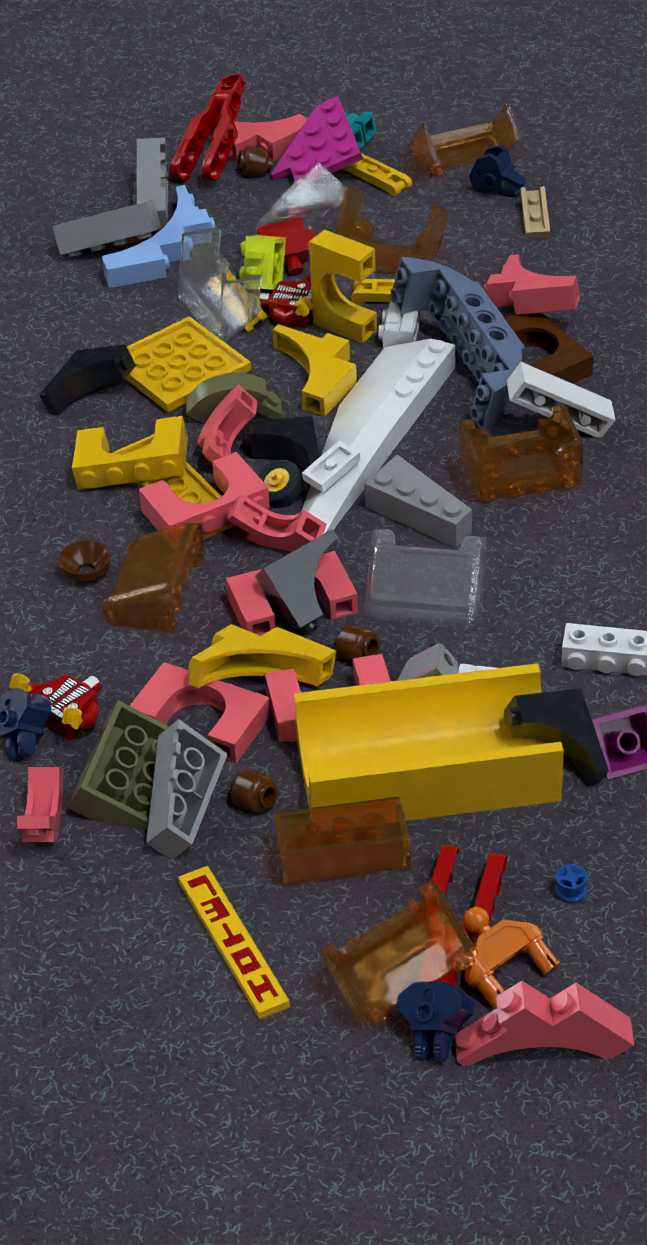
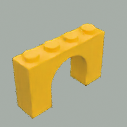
[308,229,377,344]
[72,416,188,490]

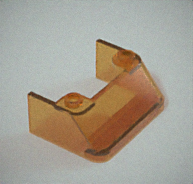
[408,104,521,176]
[335,186,449,274]

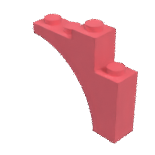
[208,114,308,163]
[484,254,580,315]
[455,981,635,1066]

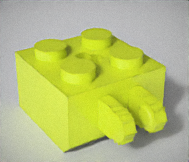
[239,235,286,289]

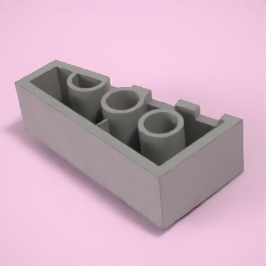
[133,137,168,229]
[52,199,161,258]
[365,455,472,548]
[146,719,227,859]

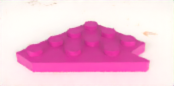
[271,96,363,188]

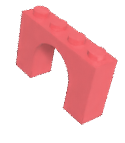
[139,452,270,547]
[226,551,358,636]
[265,654,391,742]
[130,662,271,764]

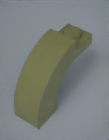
[186,373,282,424]

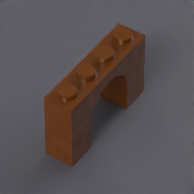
[504,313,594,384]

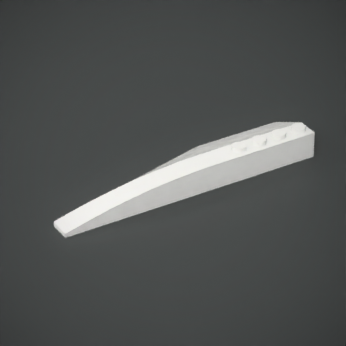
[301,339,455,534]

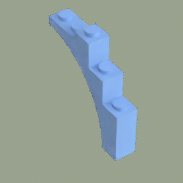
[102,185,215,288]

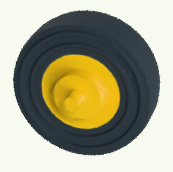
[258,460,304,508]

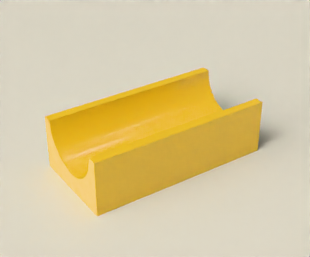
[294,663,564,833]

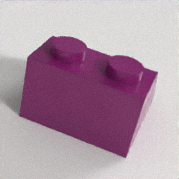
[591,704,647,780]

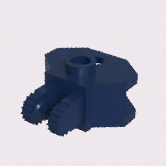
[469,144,526,198]
[0,688,51,762]
[397,981,475,1061]

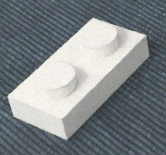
[302,440,361,492]

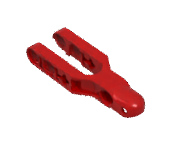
[170,74,246,181]
[420,844,507,986]

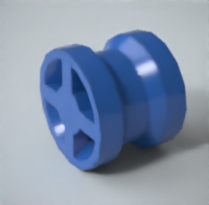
[555,864,588,904]

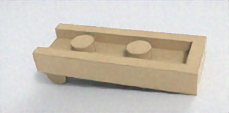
[520,186,550,238]

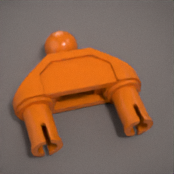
[463,907,561,1010]

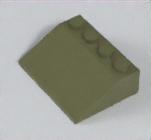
[67,700,169,830]

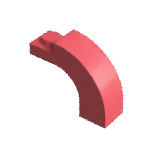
[17,767,64,842]

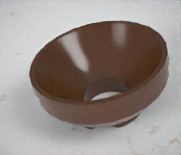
[59,540,111,582]

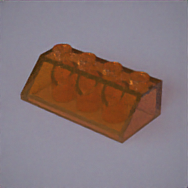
[273,796,411,884]

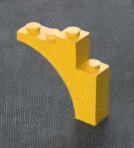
[272,324,357,417]
[188,624,336,688]

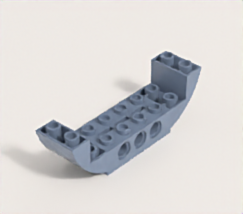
[390,257,525,431]

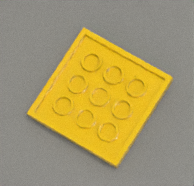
[126,316,251,413]

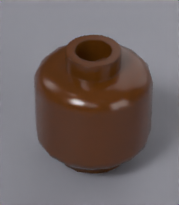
[237,146,273,178]
[334,625,380,664]
[230,770,278,814]

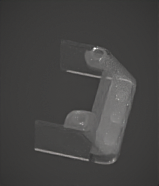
[178,227,261,343]

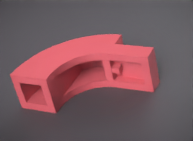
[197,384,257,463]
[227,494,327,552]

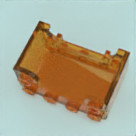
[459,404,583,502]

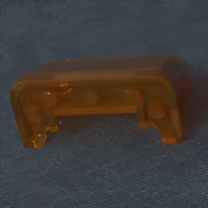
[103,522,205,634]
[319,879,477,1025]

